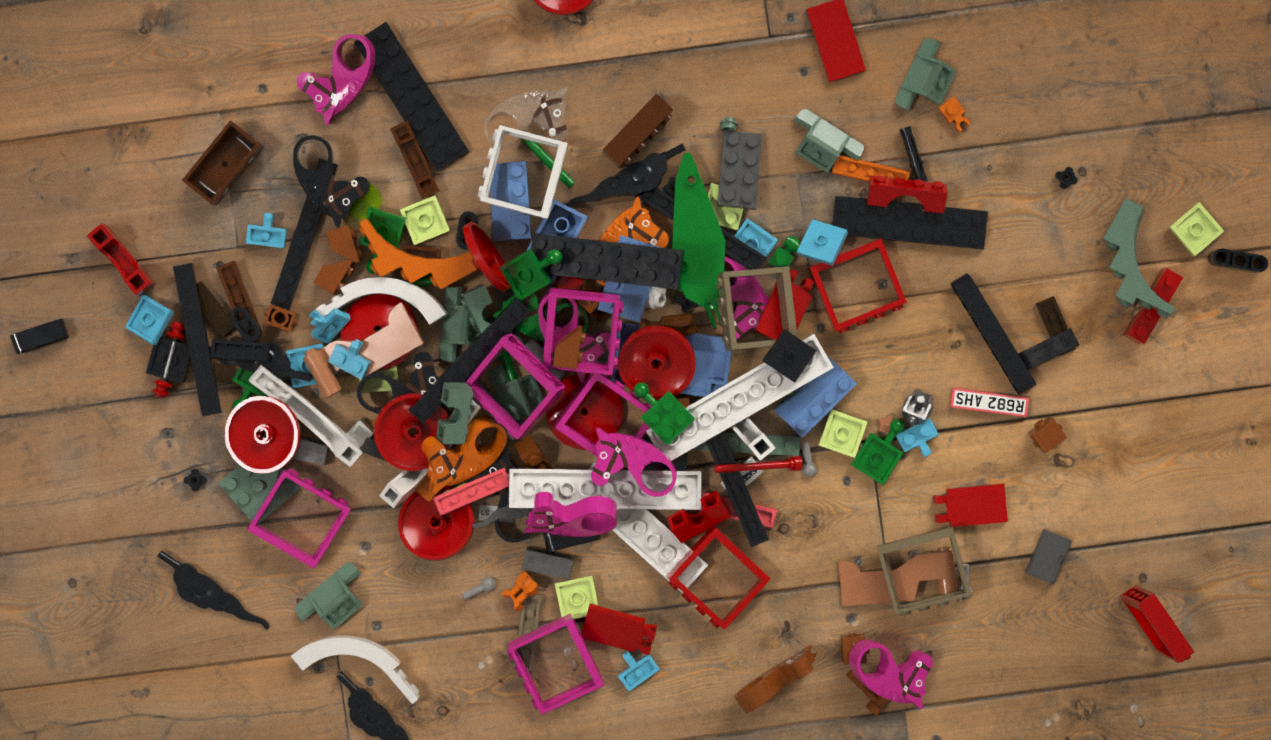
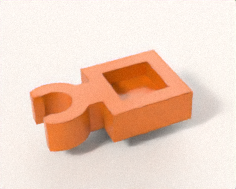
[938,96,971,132]

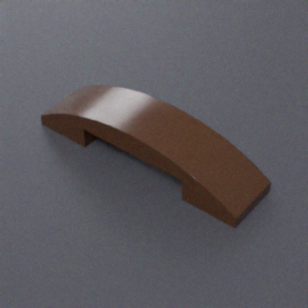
[390,120,440,199]

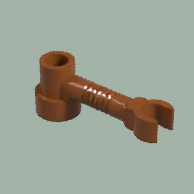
[846,670,888,717]

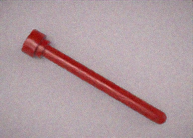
[714,456,802,473]

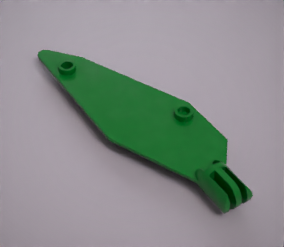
[672,152,726,330]

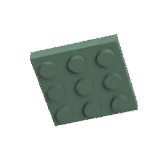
[218,465,300,524]

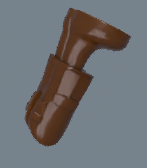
[639,314,697,337]

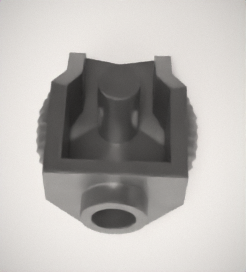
[902,389,934,425]

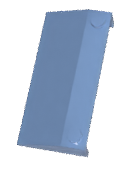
[611,322,733,397]

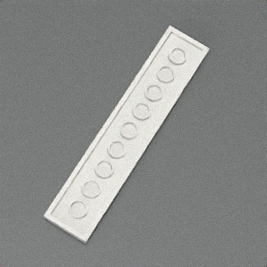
[646,334,834,461]
[509,469,701,510]

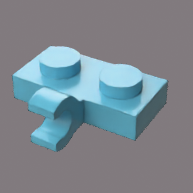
[246,213,287,248]
[309,308,351,344]
[328,339,371,380]
[896,418,939,457]
[618,651,660,691]

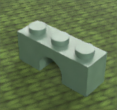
[460,284,493,337]
[436,382,473,444]

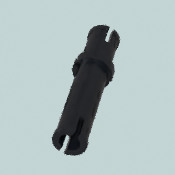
[899,126,928,182]

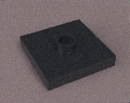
[762,328,817,383]

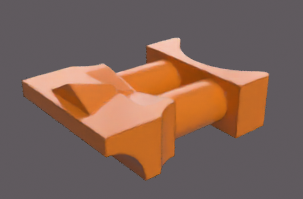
[501,570,539,612]

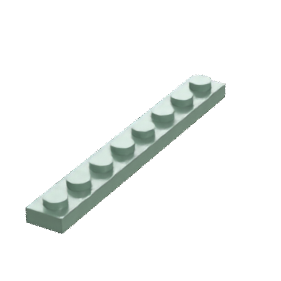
[646,428,800,456]

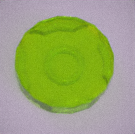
[349,183,382,220]

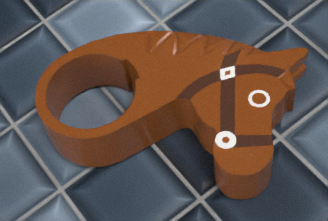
[734,645,816,713]

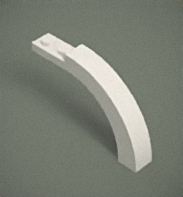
[315,277,448,324]
[249,365,363,467]
[379,397,482,509]
[731,417,775,461]
[291,635,420,704]

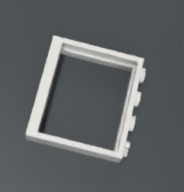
[477,125,568,220]

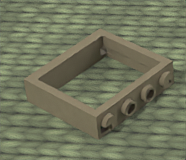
[716,266,797,351]
[877,526,971,616]

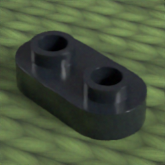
[456,211,479,250]
[230,307,262,342]

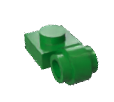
[768,235,801,267]

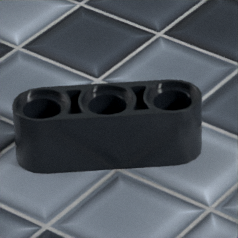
[1208,249,1268,273]
[10,319,69,354]
[543,533,601,552]

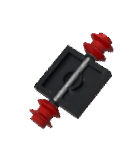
[146,321,191,398]

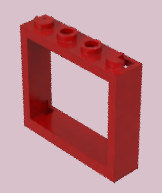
[808,238,907,333]
[666,526,771,630]
[1120,585,1194,663]

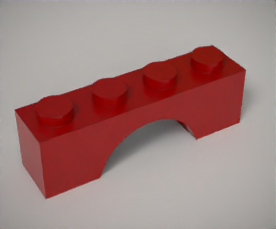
[867,175,948,213]
[87,223,156,296]
[1123,268,1183,344]

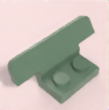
[895,38,957,111]
[794,109,864,173]
[439,287,487,362]
[489,365,543,439]
[295,563,363,630]

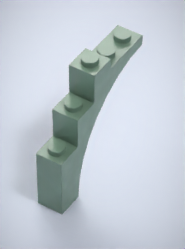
[1103,199,1177,319]

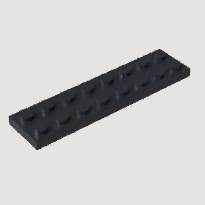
[354,22,469,172]
[832,196,988,250]
[531,233,685,290]

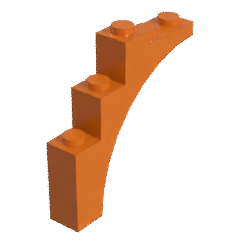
[358,218,477,289]

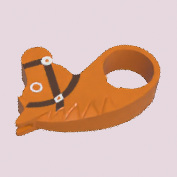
[597,197,669,287]
[422,416,507,494]

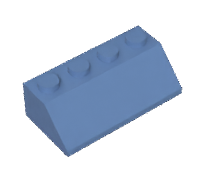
[490,161,532,242]
[526,199,588,285]
[598,235,661,322]
[774,357,857,438]

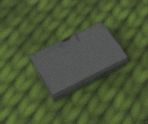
[1025,529,1072,584]

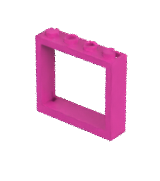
[543,288,624,375]
[466,333,566,440]
[554,373,652,457]
[247,468,351,569]
[506,613,604,715]

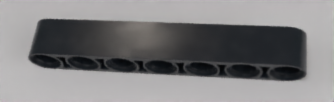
[950,273,1036,395]

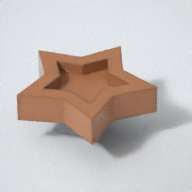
[878,413,893,433]

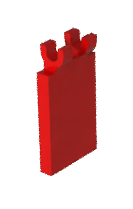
[754,269,814,340]
[933,483,1008,527]
[581,604,657,655]

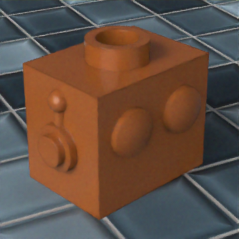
[575,286,607,322]
[264,304,299,332]
[1028,417,1067,453]
[840,633,870,665]

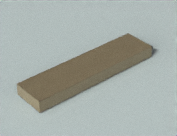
[513,595,542,672]

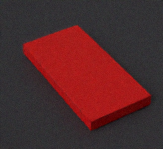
[806,0,866,83]

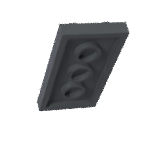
[717,130,762,210]

